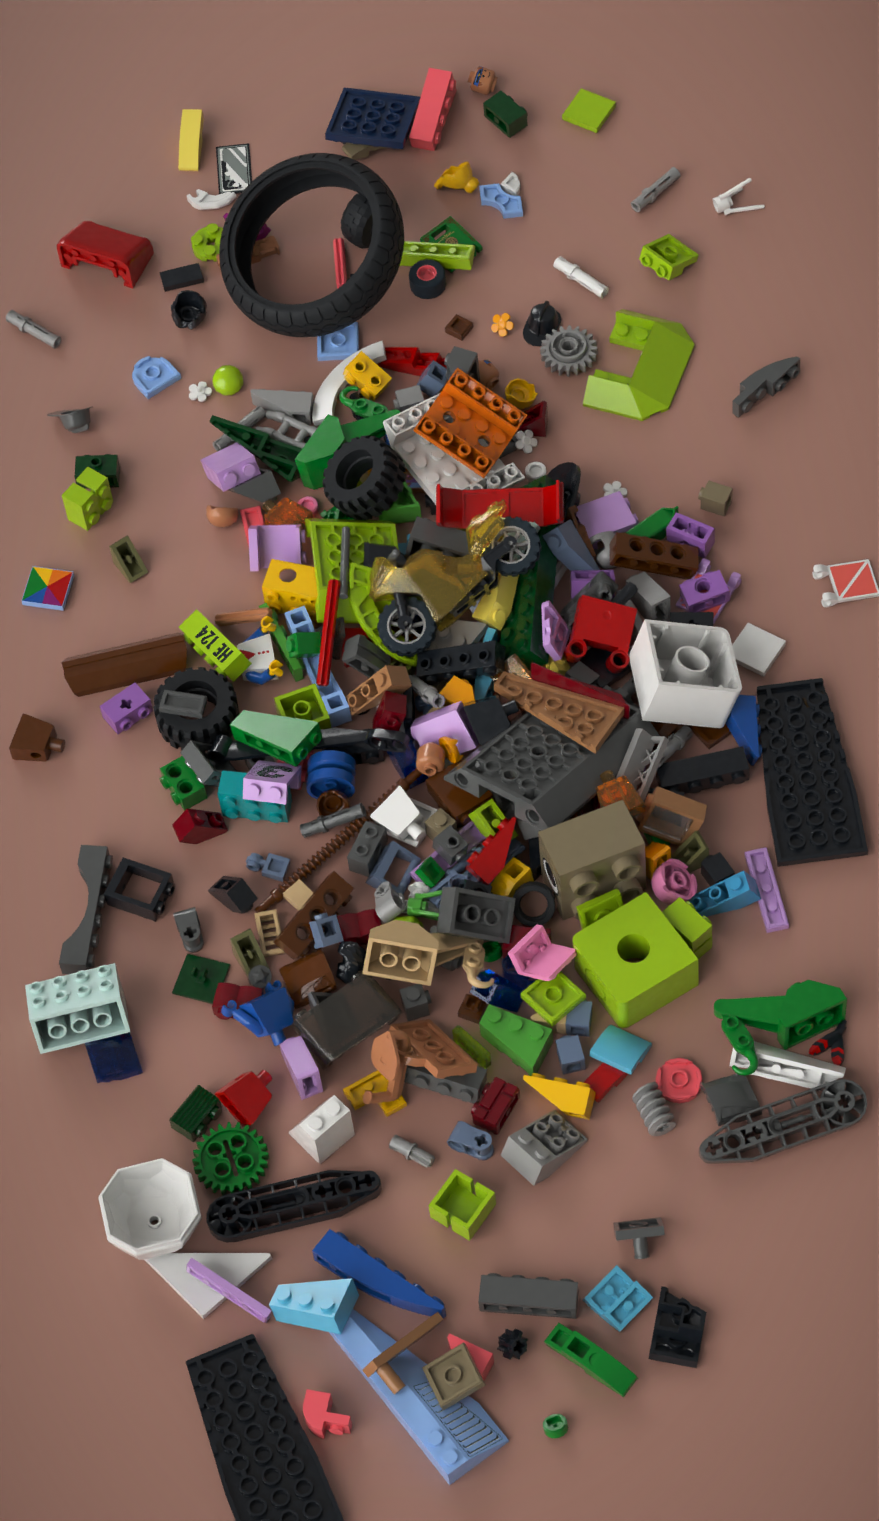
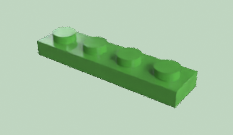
[259,603,305,682]

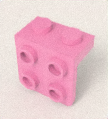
[508,924,577,981]

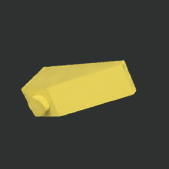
[472,573,519,631]

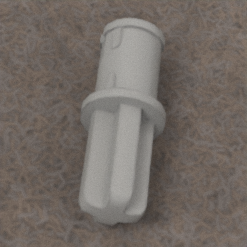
[389,1135,435,1168]

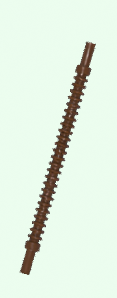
[254,768,422,913]

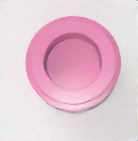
[297,496,319,518]

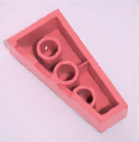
[409,68,457,151]

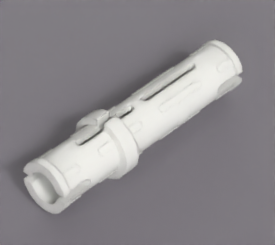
[553,256,609,299]

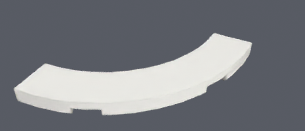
[312,341,387,426]

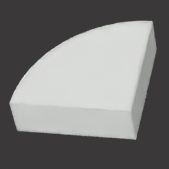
[500,172,520,196]

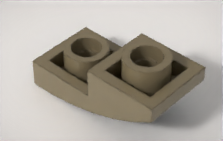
[342,143,387,160]

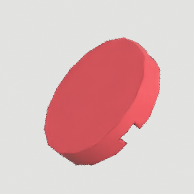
[656,1058,703,1104]

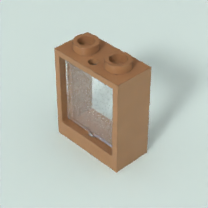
[636,786,707,846]

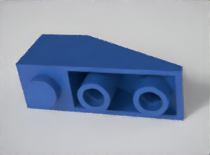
[725,695,762,766]

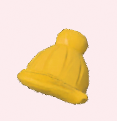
[434,161,479,193]

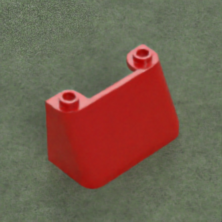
[57,221,154,289]

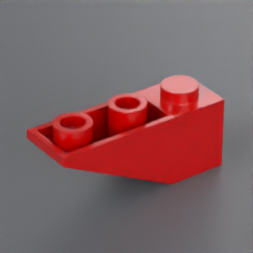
[465,816,517,885]

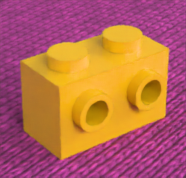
[343,351,392,401]

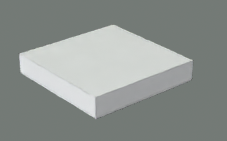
[732,623,786,677]

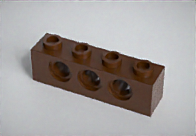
[610,532,699,580]
[273,871,355,960]

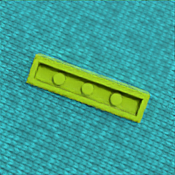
[400,241,475,270]

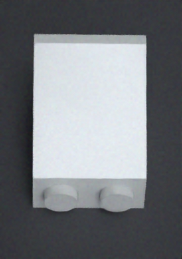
[289,1095,355,1164]

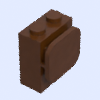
[426,758,494,828]

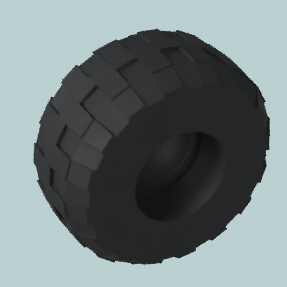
[341,193,373,249]

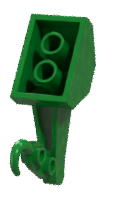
[295,386,400,490]
[713,980,847,1076]

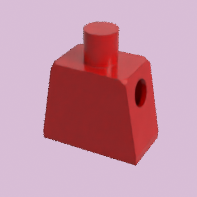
[214,1070,272,1127]

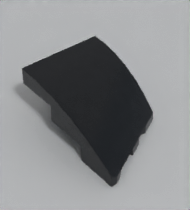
[648,1286,707,1368]

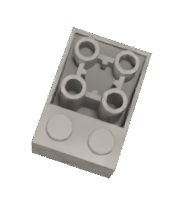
[501,1110,588,1186]

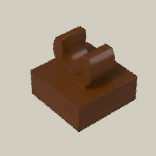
[458,994,488,1024]

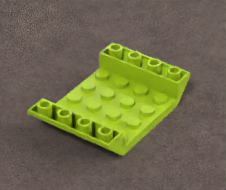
[305,518,399,624]

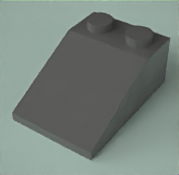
[436,887,516,944]

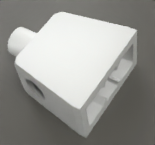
[370,786,426,841]

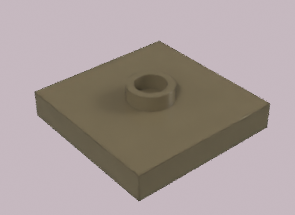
[422,1342,486,1410]

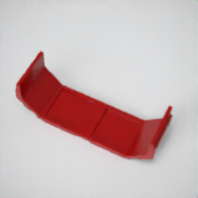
[436,480,564,529]

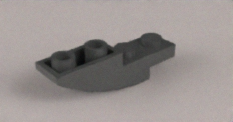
[732,356,800,418]

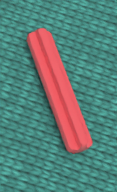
[333,238,347,289]

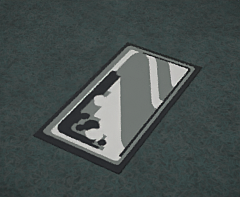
[216,143,252,194]

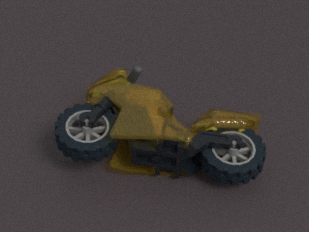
[369,499,541,657]

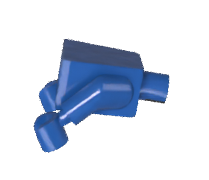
[221,980,294,1046]

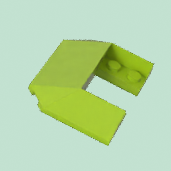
[583,309,695,421]

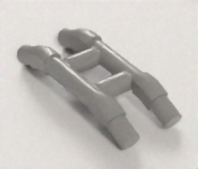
[255,410,317,449]

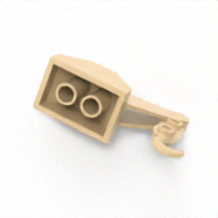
[362,920,495,988]

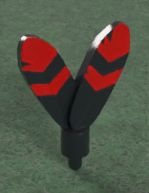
[809,1020,847,1066]

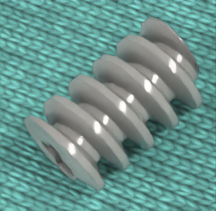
[632,1082,676,1136]

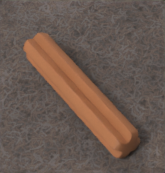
[215,607,273,626]

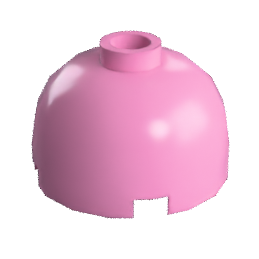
[651,859,697,905]

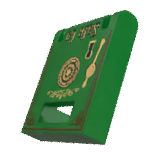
[420,216,483,273]

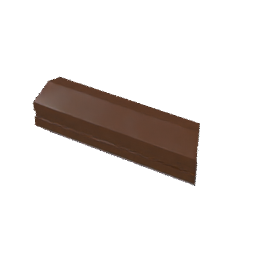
[61,633,187,697]

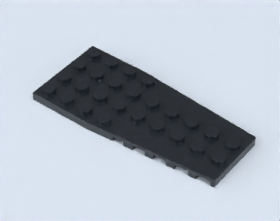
[757,678,868,867]
[186,1334,344,1521]

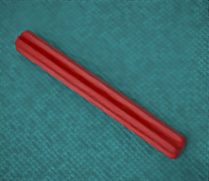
[316,579,341,687]

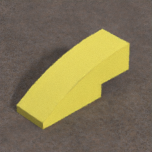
[178,109,204,171]

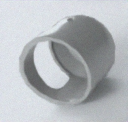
[589,531,617,570]

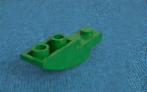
[544,1322,638,1397]

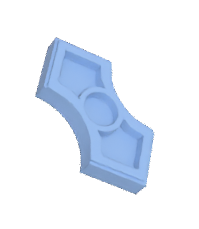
[479,183,523,219]

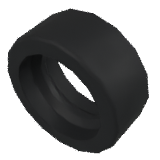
[513,881,555,927]

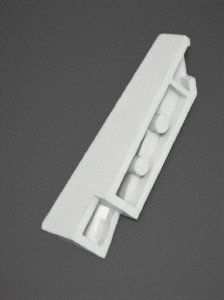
[729,1041,846,1091]

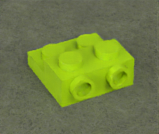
[639,234,699,280]

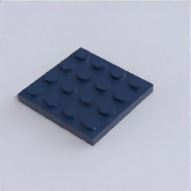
[325,87,420,149]

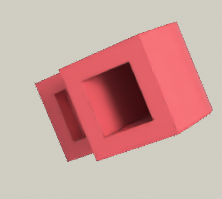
[303,1389,352,1439]

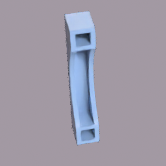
[284,605,352,728]

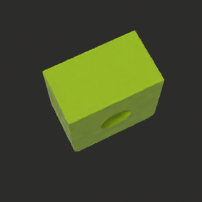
[573,892,699,1028]

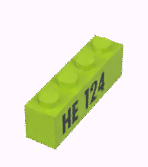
[179,609,252,682]

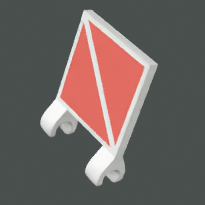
[812,559,879,608]

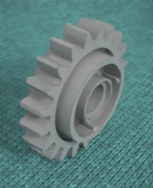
[540,325,598,377]

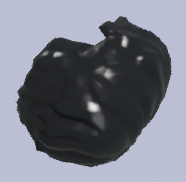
[171,290,207,329]
[336,941,366,985]

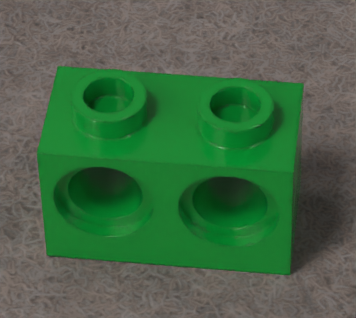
[159,756,207,811]

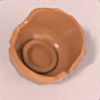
[206,505,238,528]

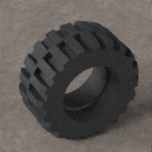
[323,435,406,520]
[153,667,240,751]

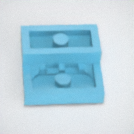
[589,1024,652,1075]
[583,1265,653,1332]

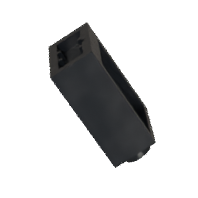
[104,857,175,922]

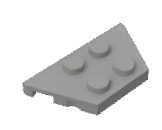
[424,619,489,692]

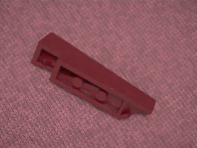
[531,662,630,719]

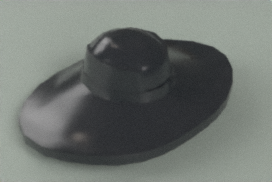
[547,462,581,525]

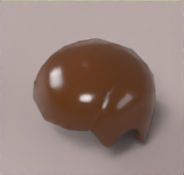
[316,789,351,816]

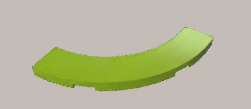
[348,562,417,667]

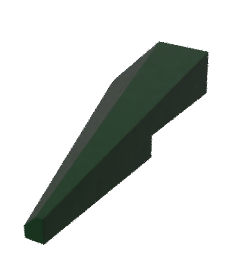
[210,415,302,482]

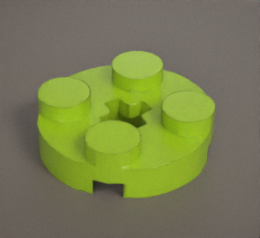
[191,223,223,262]

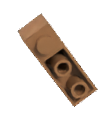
[346,665,412,716]

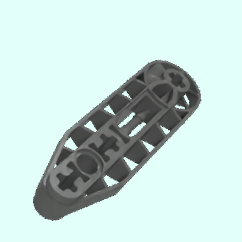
[699,1079,867,1164]

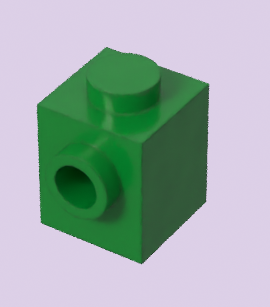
[286,632,321,658]

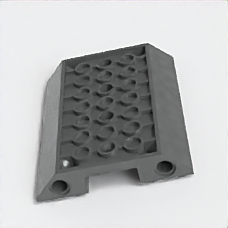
[444,676,660,830]

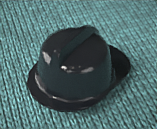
[523,301,561,347]

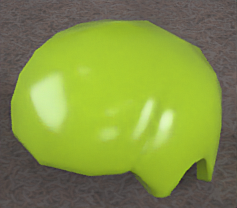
[212,365,244,396]

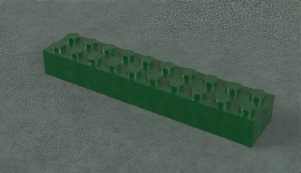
[500,475,560,676]

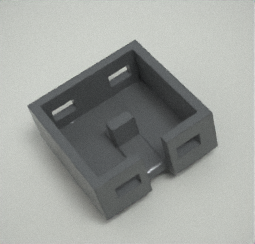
[180,740,237,787]

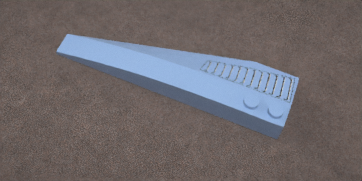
[329,1309,509,1485]

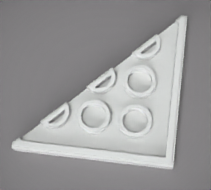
[144,1253,272,1319]

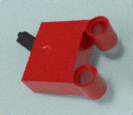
[564,582,638,673]

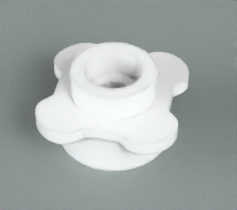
[408,881,431,901]

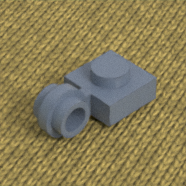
[246,853,290,882]

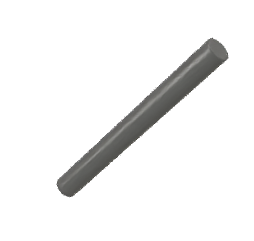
[339,526,350,599]

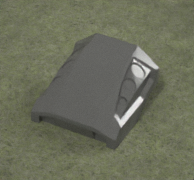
[700,1073,762,1126]

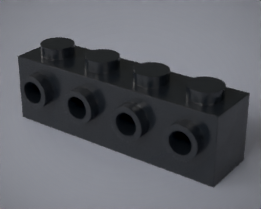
[416,640,505,685]
[656,746,750,794]

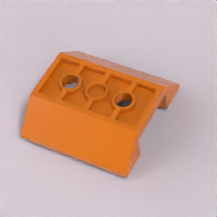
[413,368,527,478]

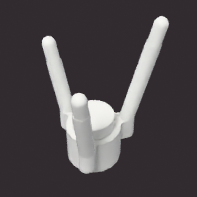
[712,178,765,216]

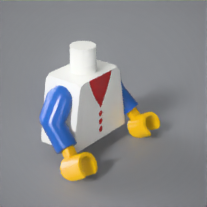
[237,616,283,685]

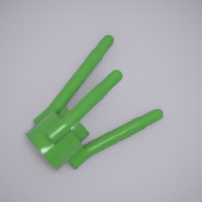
[407,890,442,921]

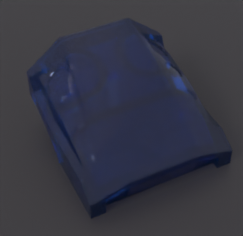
[85,1032,143,1083]

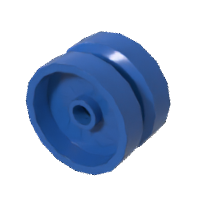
[306,750,356,800]

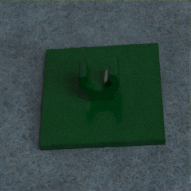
[172,954,230,1004]

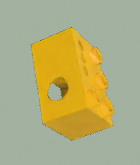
[262,559,318,622]

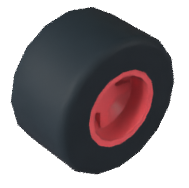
[409,259,446,299]

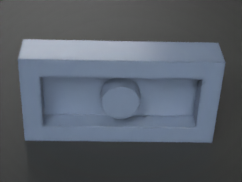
[365,841,421,895]

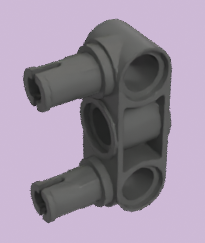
[560,571,619,631]

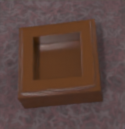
[445,314,474,341]

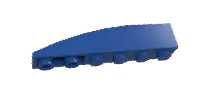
[312,1229,446,1319]

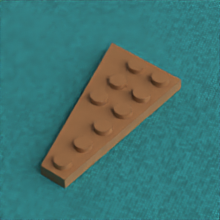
[494,671,624,754]

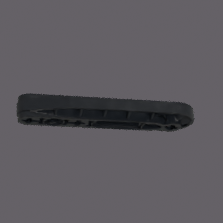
[206,1170,382,1243]

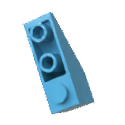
[689,870,762,917]

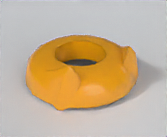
[439,736,464,763]

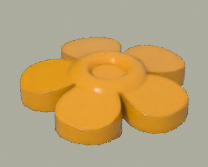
[491,313,514,337]

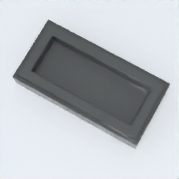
[159,690,208,718]

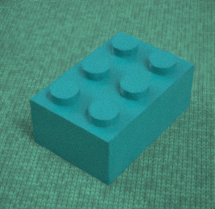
[217,770,292,823]

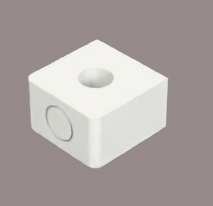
[629,619,742,728]

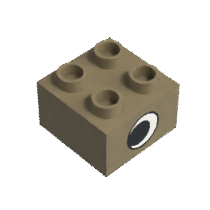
[538,800,646,920]

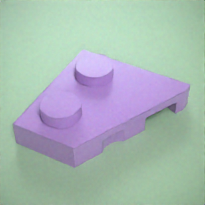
[541,601,571,661]

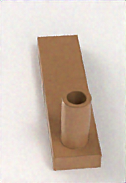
[363,1312,444,1395]

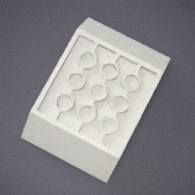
[383,393,525,505]

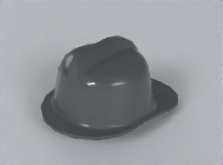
[47,406,93,433]

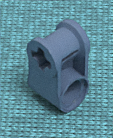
[447,1121,494,1160]

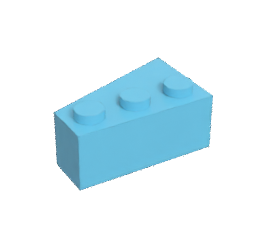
[269,1278,359,1334]

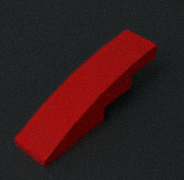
[377,347,448,379]

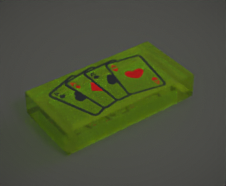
[452,1025,491,1069]

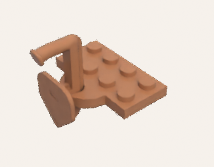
[363,1019,478,1104]

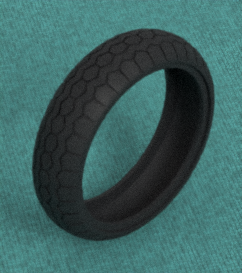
[219,153,404,337]

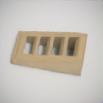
[254,909,285,957]

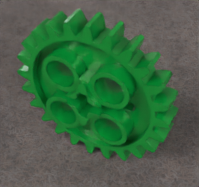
[192,1122,269,1196]

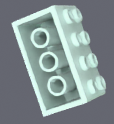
[25,963,130,1054]

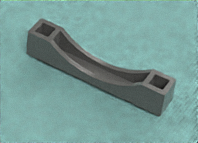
[59,845,113,974]

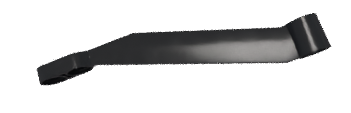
[208,728,410,764]

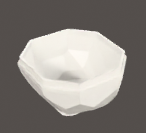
[98,1158,202,1260]

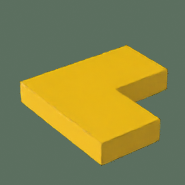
[343,1070,407,1117]

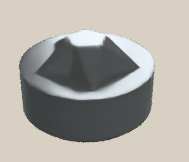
[248,965,272,988]

